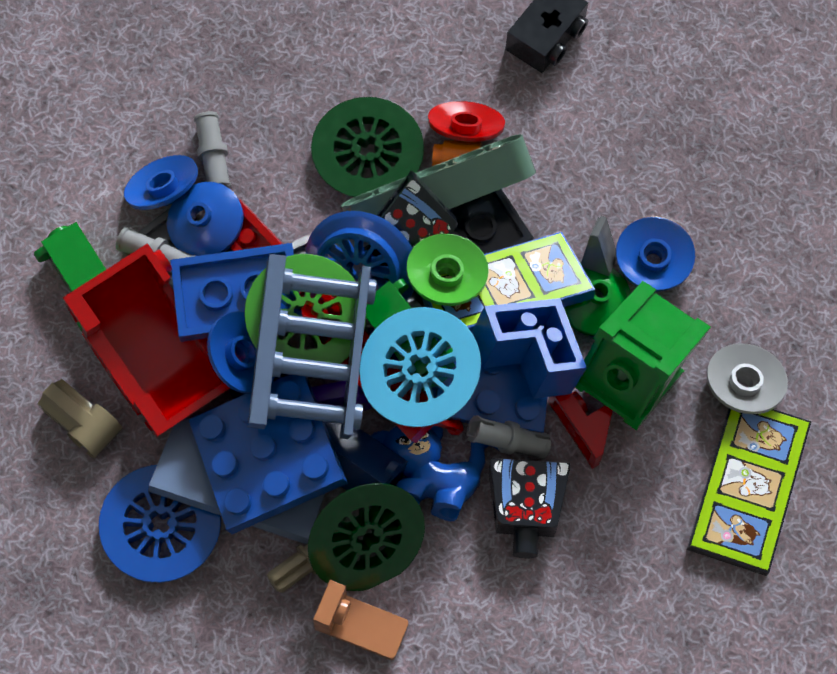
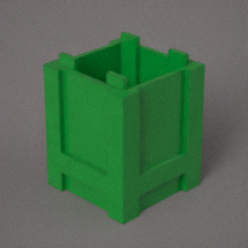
[575,281,711,431]

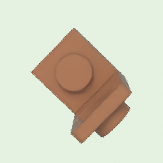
[313,580,408,660]

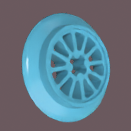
[359,307,481,427]

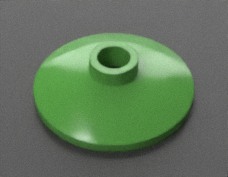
[406,234,489,306]

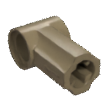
[37,378,123,459]

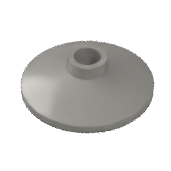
[707,343,788,414]

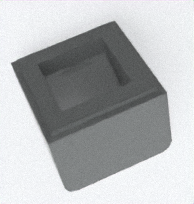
[581,215,616,276]

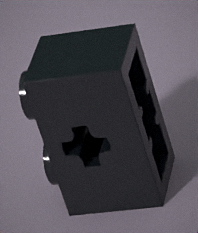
[505,0,589,73]

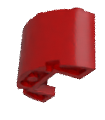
[63,243,230,437]

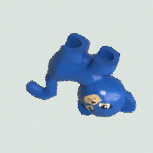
[371,426,498,521]

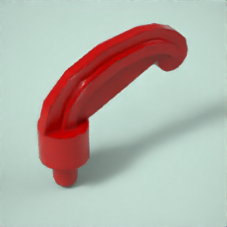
[434,420,464,436]

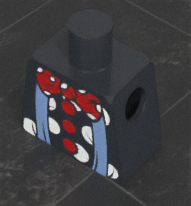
[377,171,458,249]
[489,458,570,559]

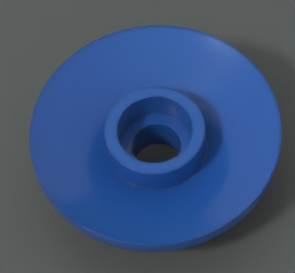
[124,155,198,210]
[167,182,244,256]
[616,217,695,292]
[207,311,275,394]

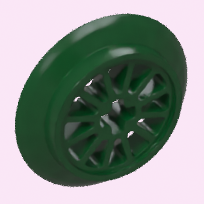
[311,97,424,197]
[308,483,425,591]

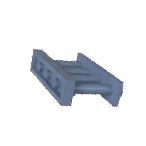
[247,254,377,439]

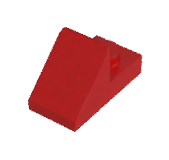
[548,391,613,469]

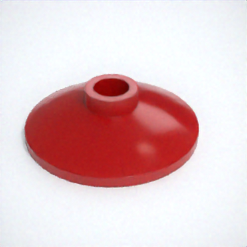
[428,101,505,142]

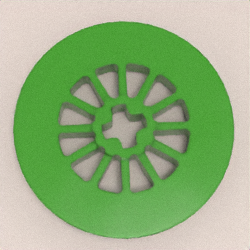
[245,254,366,364]

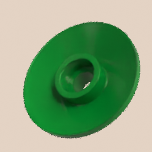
[564,262,631,336]

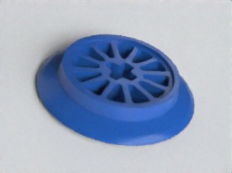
[306,211,414,302]
[98,465,221,583]

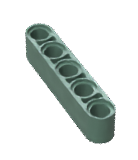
[341,134,536,215]

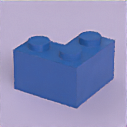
[472,298,587,399]

